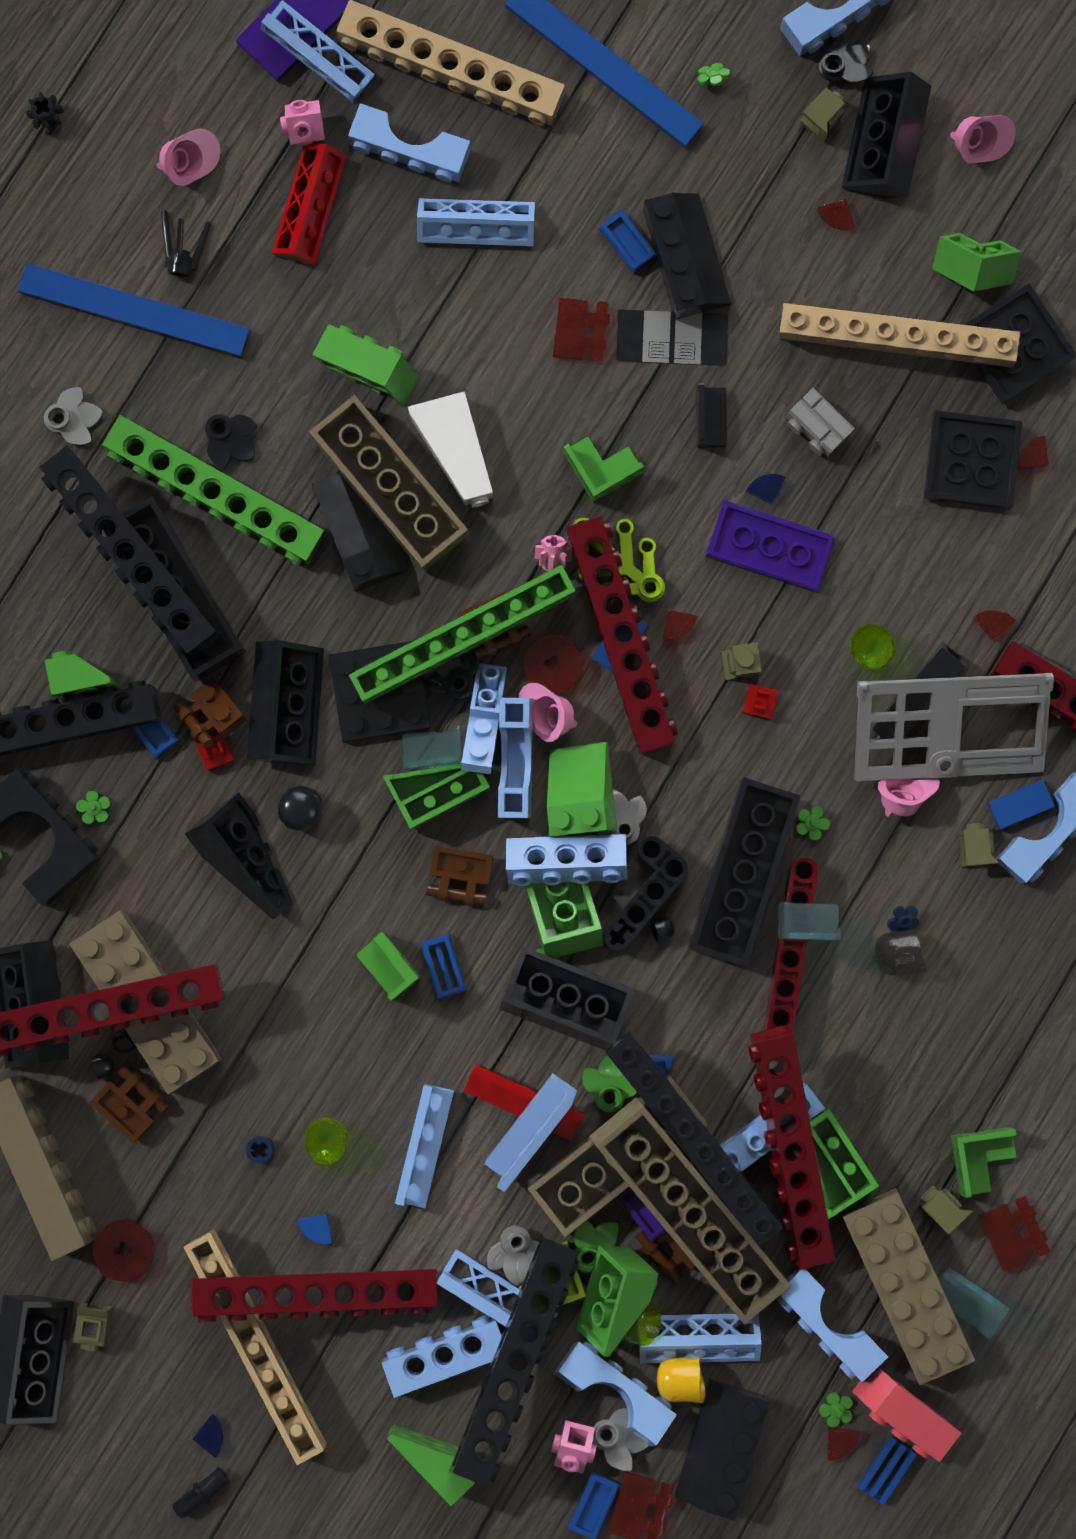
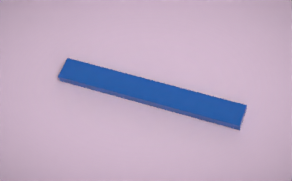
[505,0,703,148]
[18,263,250,358]

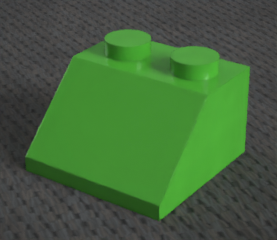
[45,651,120,702]

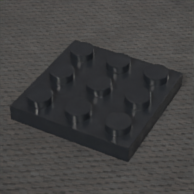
[964,284,1076,405]
[923,410,1022,509]
[329,641,430,742]

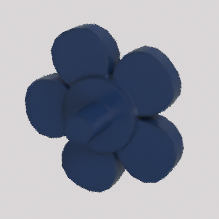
[887,905,919,936]

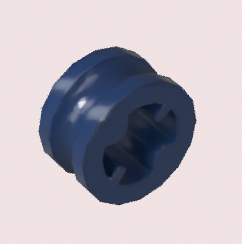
[246,1136,275,1164]

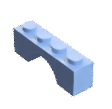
[780,0,891,56]
[348,103,471,182]
[498,698,533,818]
[995,772,1076,884]
[776,1267,888,1382]
[553,1341,677,1447]

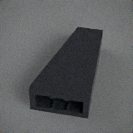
[872,642,966,739]

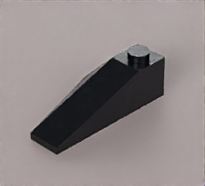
[312,473,410,592]
[185,793,292,919]

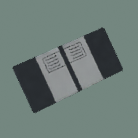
[616,310,728,365]

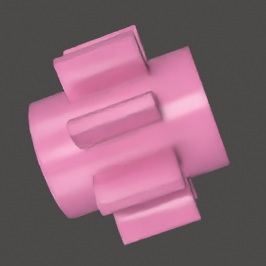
[535,535,572,571]

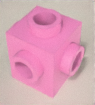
[280,100,325,146]
[551,1420,597,1474]

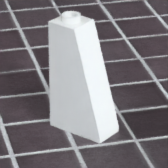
[408,392,493,507]

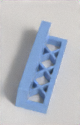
[261,0,375,103]
[417,198,535,246]
[484,1073,577,1192]
[395,1084,454,1209]
[436,1249,558,1342]
[638,1313,762,1363]

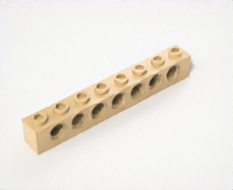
[336,0,565,126]
[780,303,1020,368]
[183,1229,327,1465]

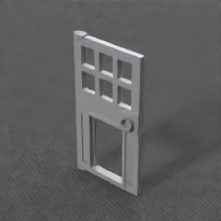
[854,673,1054,781]

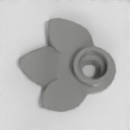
[44,387,103,445]
[597,789,647,845]
[487,1225,538,1286]
[592,1408,649,1471]

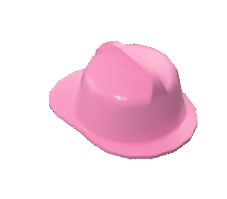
[950,115,1016,163]
[156,128,221,186]
[518,683,578,742]
[878,778,940,818]

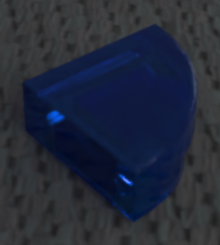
[746,474,786,505]
[193,1413,224,1458]

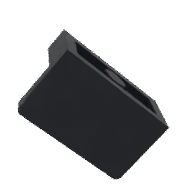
[696,383,727,448]

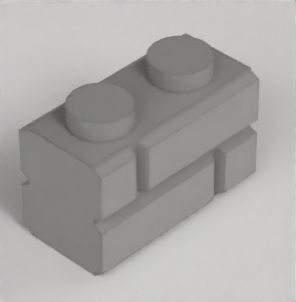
[786,388,855,458]

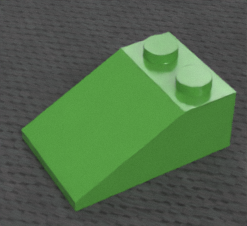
[547,742,617,837]
[525,860,603,958]
[576,1245,659,1357]
[387,1424,475,1506]

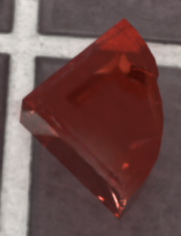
[817,199,855,230]
[1018,435,1049,469]
[662,610,698,640]
[973,611,1016,640]
[827,1428,860,1460]

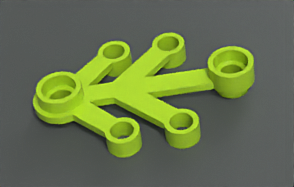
[573,518,665,603]

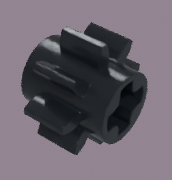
[26,92,64,132]

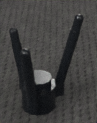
[161,210,211,277]

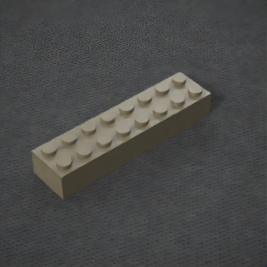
[589,1097,791,1325]

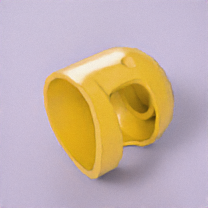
[657,1357,705,1403]

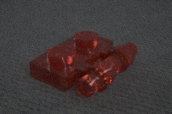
[553,298,610,362]
[978,1195,1050,1272]
[608,1471,674,1539]

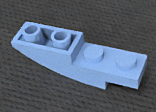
[461,663,507,774]

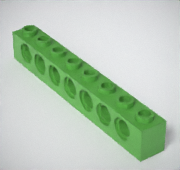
[102,415,326,565]
[349,565,576,705]

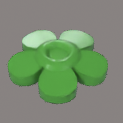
[698,63,731,86]
[76,791,111,825]
[796,806,830,840]
[819,1392,853,1428]

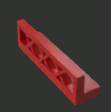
[271,144,347,265]
[463,1064,585,1141]

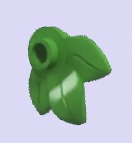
[582,1055,637,1113]
[573,1220,618,1273]

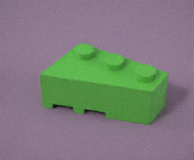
[312,324,420,407]
[383,763,490,831]
[810,1107,879,1219]

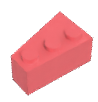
[852,1367,961,1462]

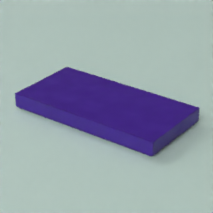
[236,0,358,82]
[705,500,836,593]

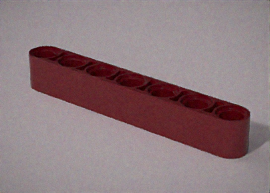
[763,857,818,1062]

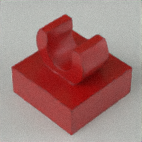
[742,683,778,720]
[195,734,235,771]

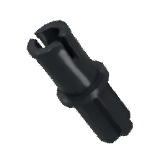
[172,1467,230,1518]

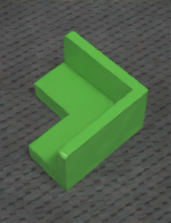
[933,233,1022,292]
[563,437,644,503]
[357,932,421,1001]
[951,1127,1017,1198]

